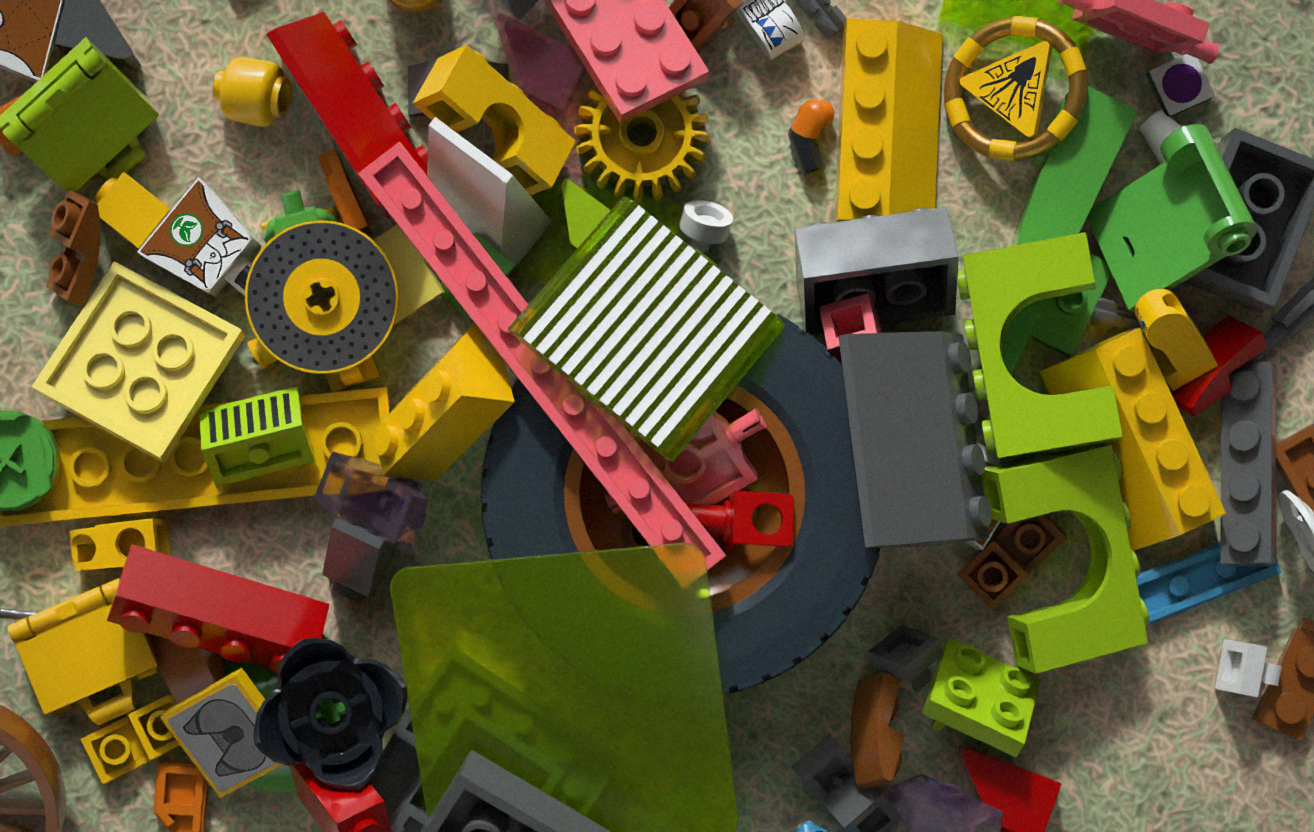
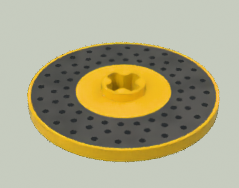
[245,220,399,374]

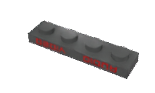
[1220,361,1276,566]

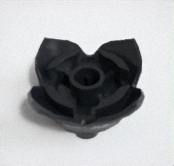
[253,638,408,790]

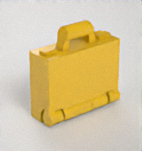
[7,578,160,725]

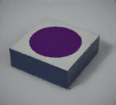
[1146,54,1215,117]

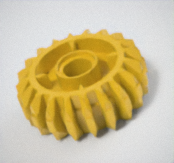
[574,89,710,203]

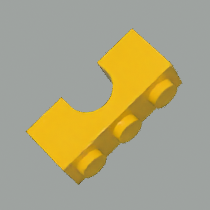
[412,44,576,195]

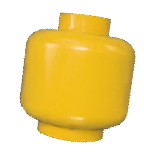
[213,56,292,127]

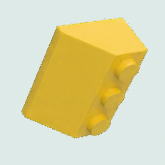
[373,323,515,481]

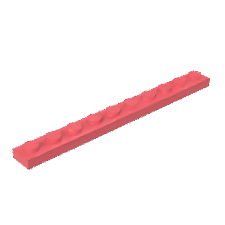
[358,142,726,589]

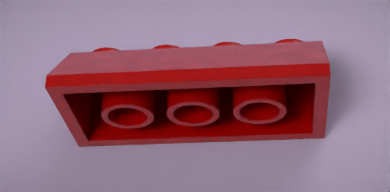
[266,12,428,219]

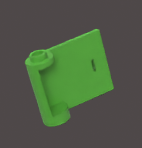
[1087,124,1257,312]

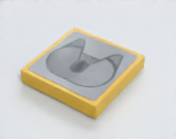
[160,668,282,798]

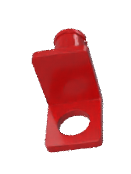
[685,491,794,551]

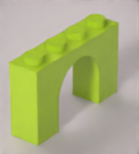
[957,232,1123,461]
[981,443,1149,674]

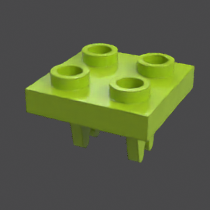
[922,637,1040,757]

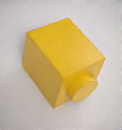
[95,172,171,249]

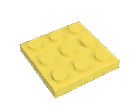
[32,261,245,463]

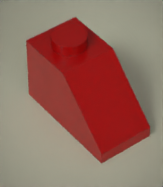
[957,745,1062,832]

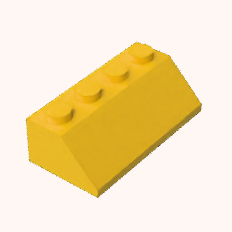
[834,18,943,222]
[1038,327,1226,551]

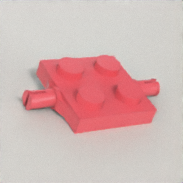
[1058,0,1219,64]
[605,392,767,514]

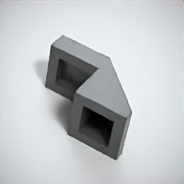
[792,733,903,832]

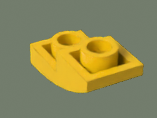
[80,693,181,785]

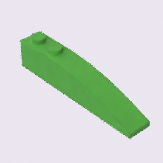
[1003,86,1138,375]

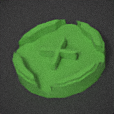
[0,410,60,511]

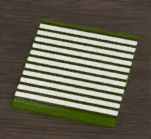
[508,197,785,462]

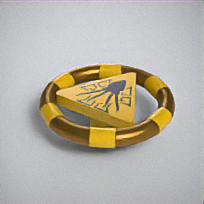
[944,16,1088,162]

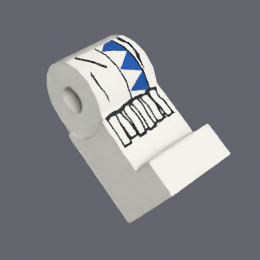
[736,0,805,60]

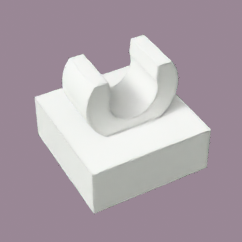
[1215,639,1282,698]

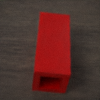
[289,764,392,832]

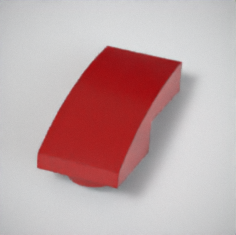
[1165,316,1266,416]

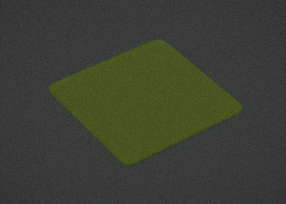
[390,543,739,832]

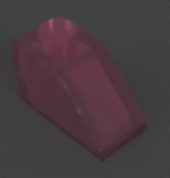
[495,12,588,118]

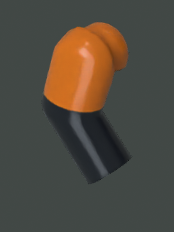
[788,99,834,175]

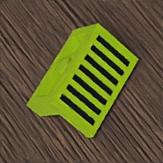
[199,386,315,487]

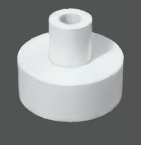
[680,200,733,253]

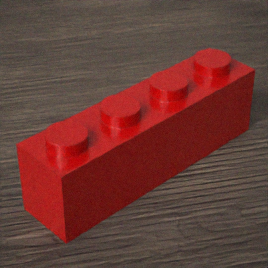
[107,544,330,675]

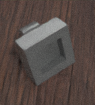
[868,624,943,692]

